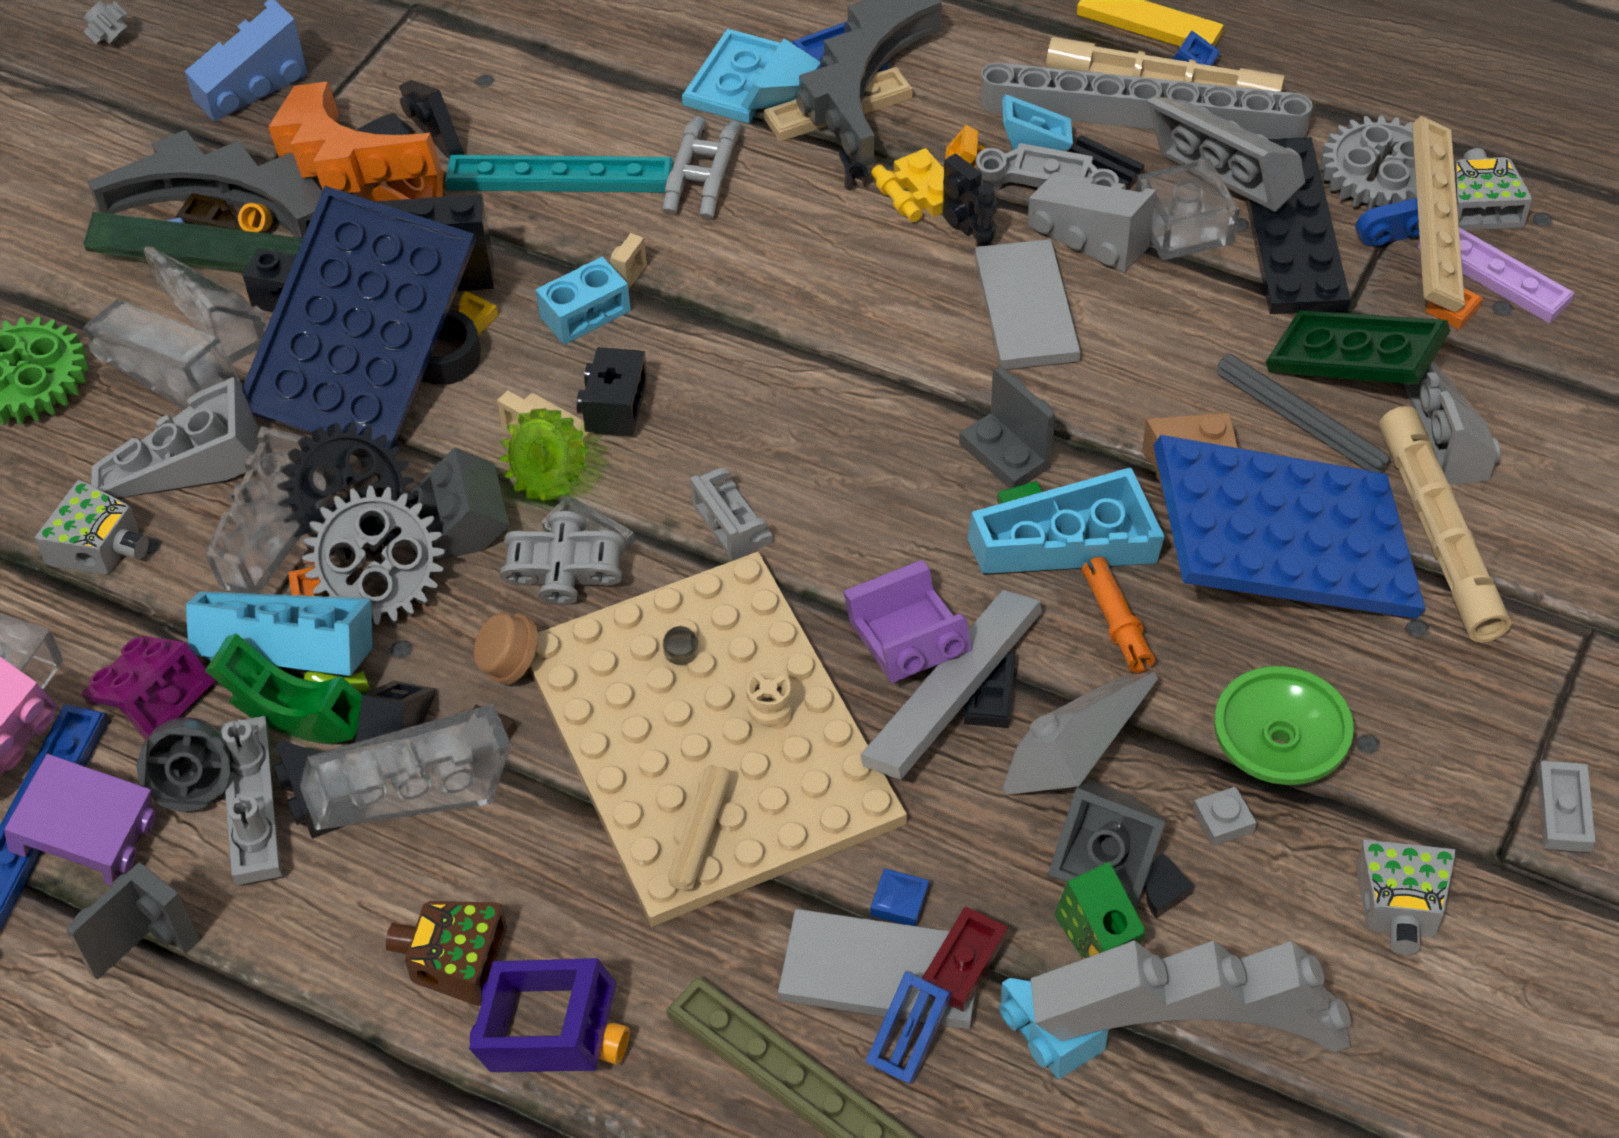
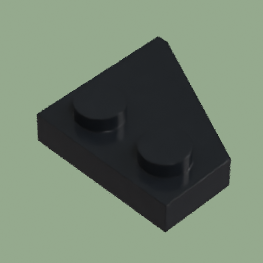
[399,80,464,159]

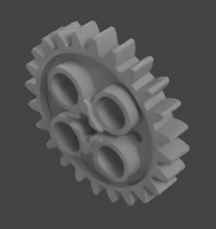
[1320,115,1417,210]
[302,486,445,627]

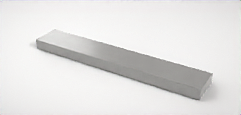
[861,590,1042,780]

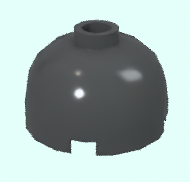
[136,717,232,812]

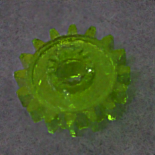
[500,408,588,501]

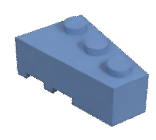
[184,0,308,122]

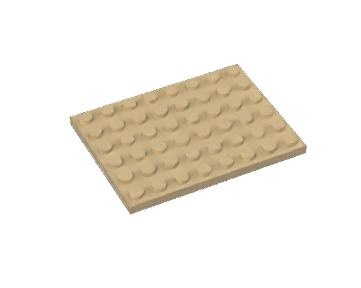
[528,552,907,927]

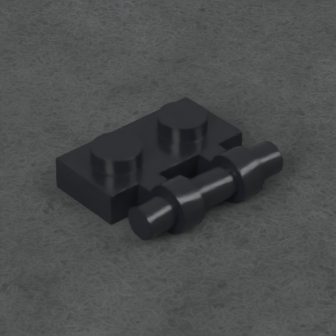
[942,153,997,247]

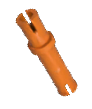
[1081,557,1156,673]

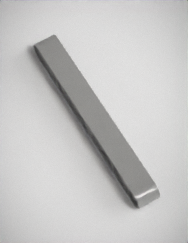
[980,63,1313,139]

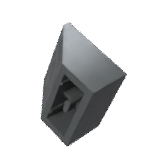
[406,447,510,562]

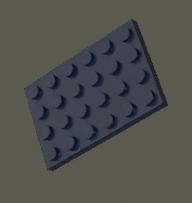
[242,186,477,450]

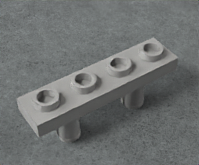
[220,716,282,885]

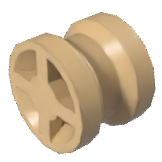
[746,668,792,726]

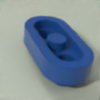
[1355,198,1420,246]

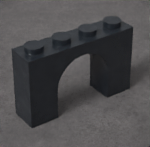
[377,194,494,292]

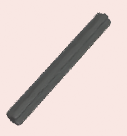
[1217,354,1391,473]

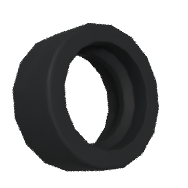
[421,309,481,384]

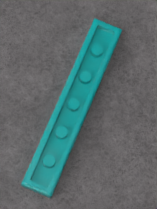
[445,155,673,193]

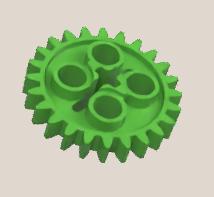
[0,317,89,425]

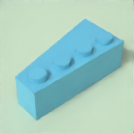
[967,467,1165,574]
[186,591,373,676]

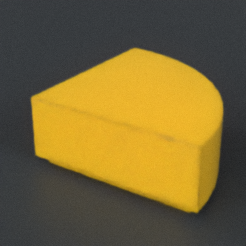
[459,291,498,335]

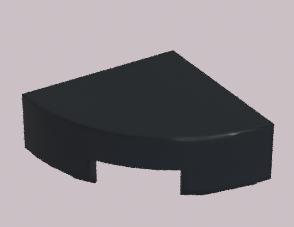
[1145,853,1194,918]

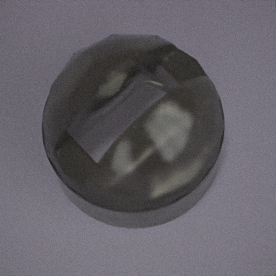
[663,625,699,665]

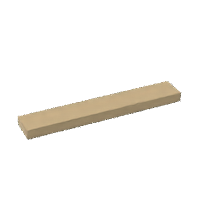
[1412,116,1465,312]

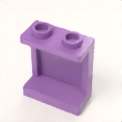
[843,560,972,683]
[4,754,157,885]

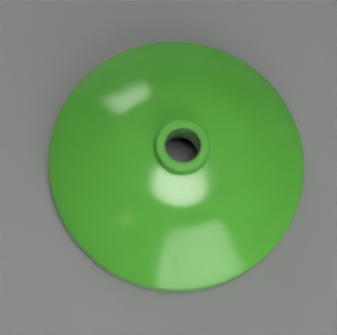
[1214,666,1354,785]

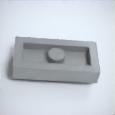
[1537,760,1596,853]

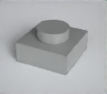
[1192,786,1257,847]

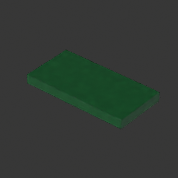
[1265,310,1450,385]

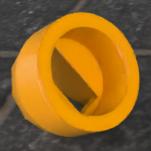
[238,203,273,234]
[599,1023,630,1065]

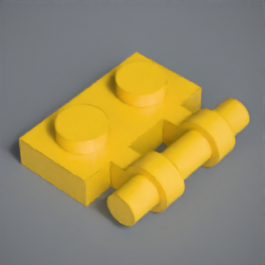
[871,148,944,222]

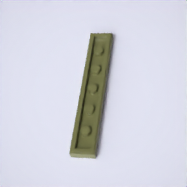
[666,976,918,1138]

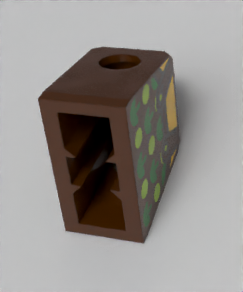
[386,901,507,1006]

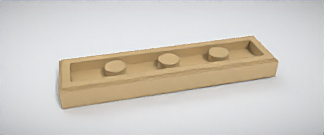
[764,67,913,142]

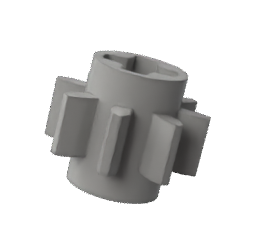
[83,0,128,45]

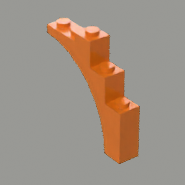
[268,81,441,193]

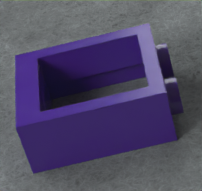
[469,958,617,1072]

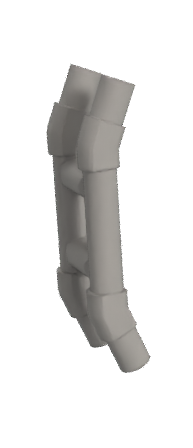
[662,116,742,220]

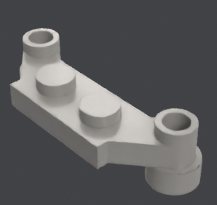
[976,143,1119,192]

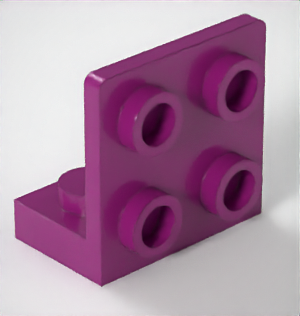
[81,636,215,740]

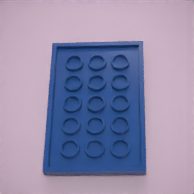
[1153,435,1426,619]

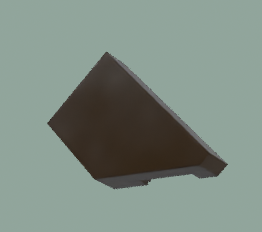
[175,193,243,242]

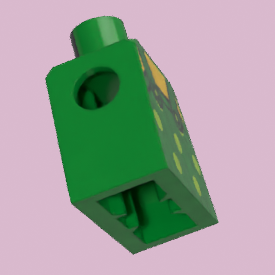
[1054,862,1146,959]

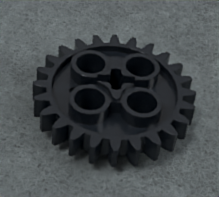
[277,422,416,561]

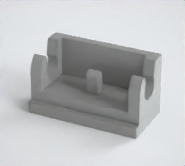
[690,467,773,561]

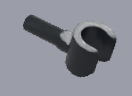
[839,150,868,190]

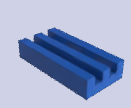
[866,971,953,1084]

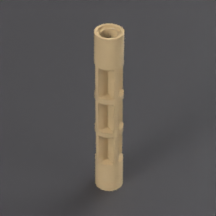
[1046,36,1285,92]
[1379,406,1512,642]

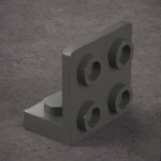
[959,366,1055,489]
[67,862,200,979]

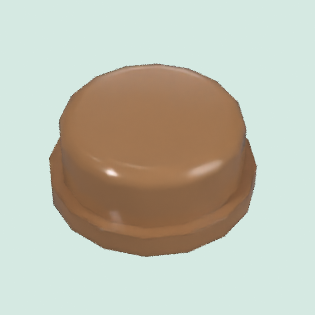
[473,612,538,685]

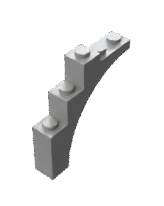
[1031,940,1351,1053]

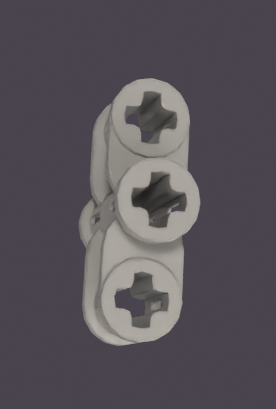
[500,511,626,605]

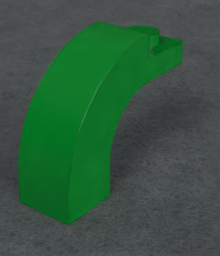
[205,633,362,743]

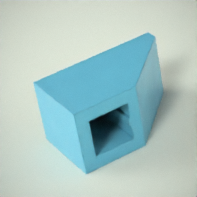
[741,38,821,110]
[999,978,1109,1080]

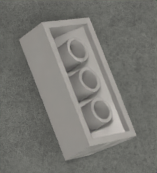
[1148,97,1305,211]

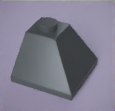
[1048,779,1167,909]

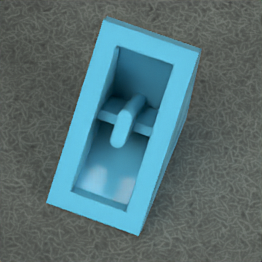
[1002,94,1073,151]

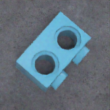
[535,256,631,345]

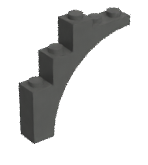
[796,0,942,166]
[87,130,322,243]

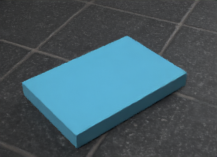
[682,29,780,124]

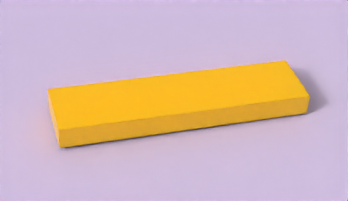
[1077,0,1224,47]

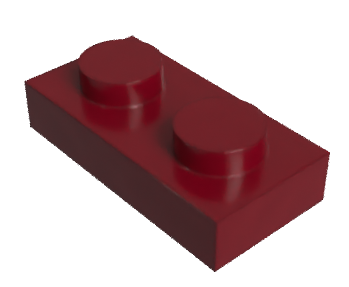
[922,906,1008,1012]

